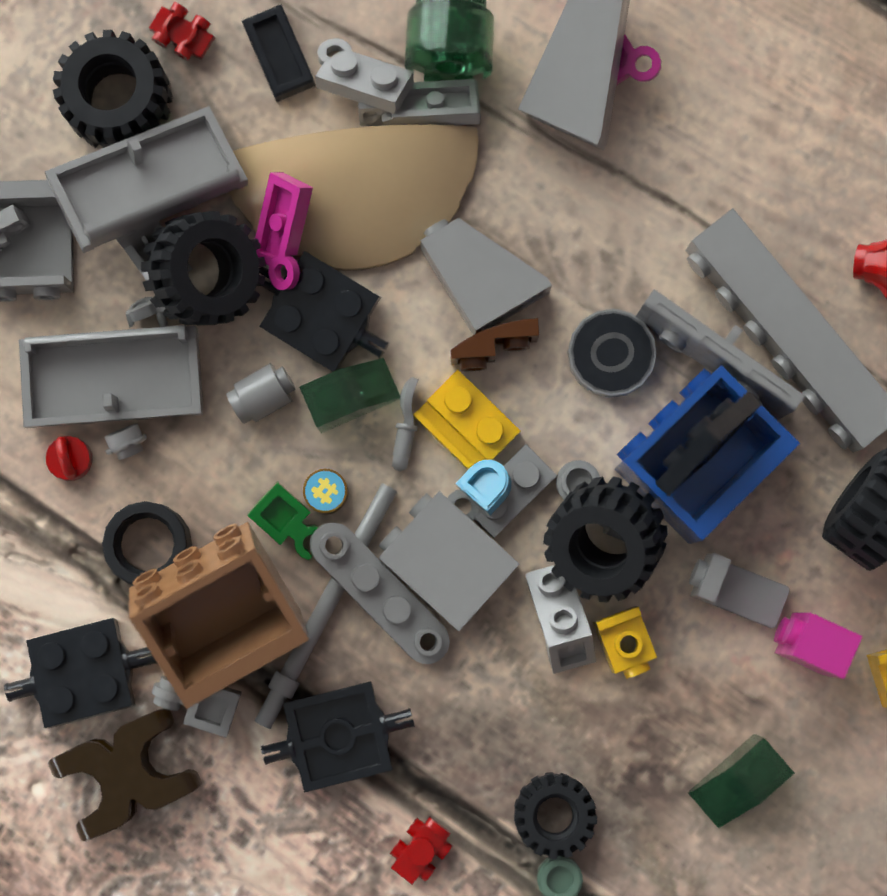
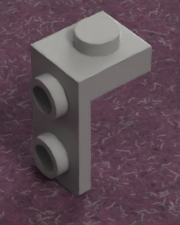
[689,553,790,628]

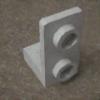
[526,565,596,674]

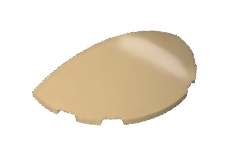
[229,124,478,271]

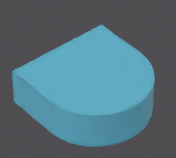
[455,460,512,516]

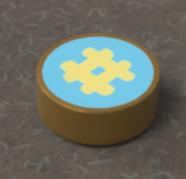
[303,469,348,514]

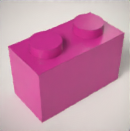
[774,612,863,679]

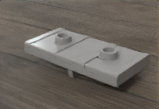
[45,106,248,253]
[636,289,805,420]
[19,325,203,429]

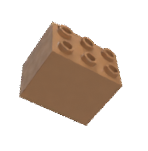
[129,522,309,709]

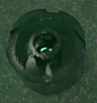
[404,0,495,82]

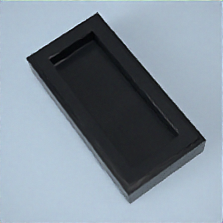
[241,4,316,102]

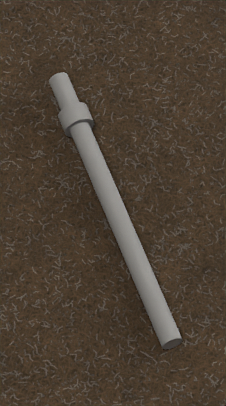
[255,483,397,729]

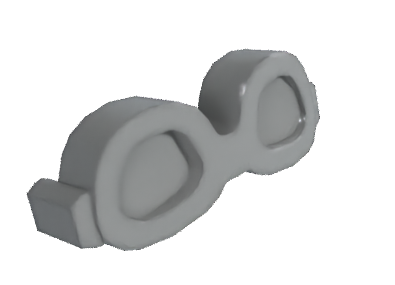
[126,297,168,327]

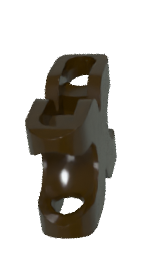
[48,708,202,841]

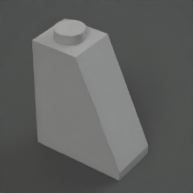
[420,218,552,335]

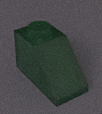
[299,358,400,433]
[688,734,795,828]

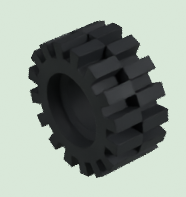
[514,772,597,859]

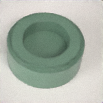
[537,856,583,896]

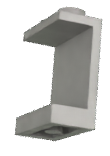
[0,180,74,302]
[379,491,519,631]

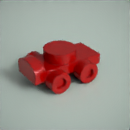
[149,2,215,61]
[390,816,453,885]

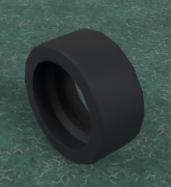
[102,501,192,584]

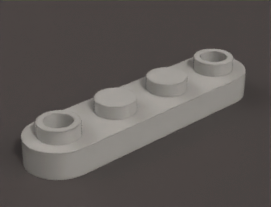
[310,523,450,664]

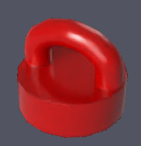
[46,436,93,481]

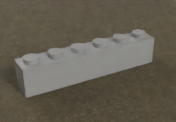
[686,208,887,452]

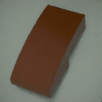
[450,318,539,371]

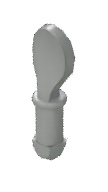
[392,377,419,471]

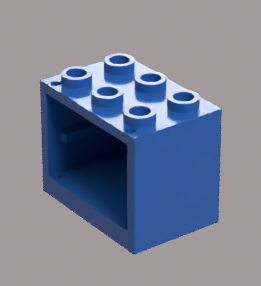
[615,365,800,544]

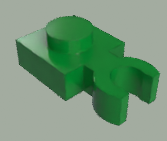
[247,481,319,560]

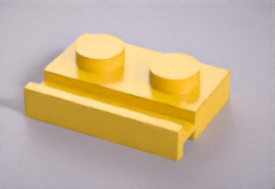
[413,369,521,470]

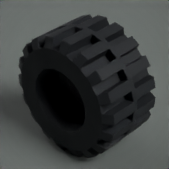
[53,30,172,148]
[141,211,266,326]
[822,448,887,571]
[543,477,668,602]

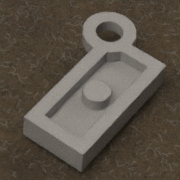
[315,38,414,114]
[448,444,557,538]

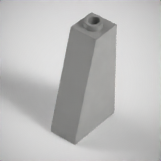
[518,0,630,150]

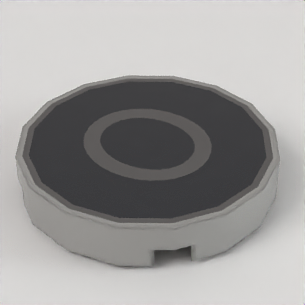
[567,309,657,398]

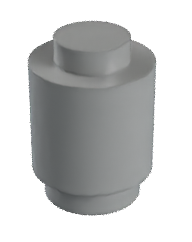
[226,363,296,424]

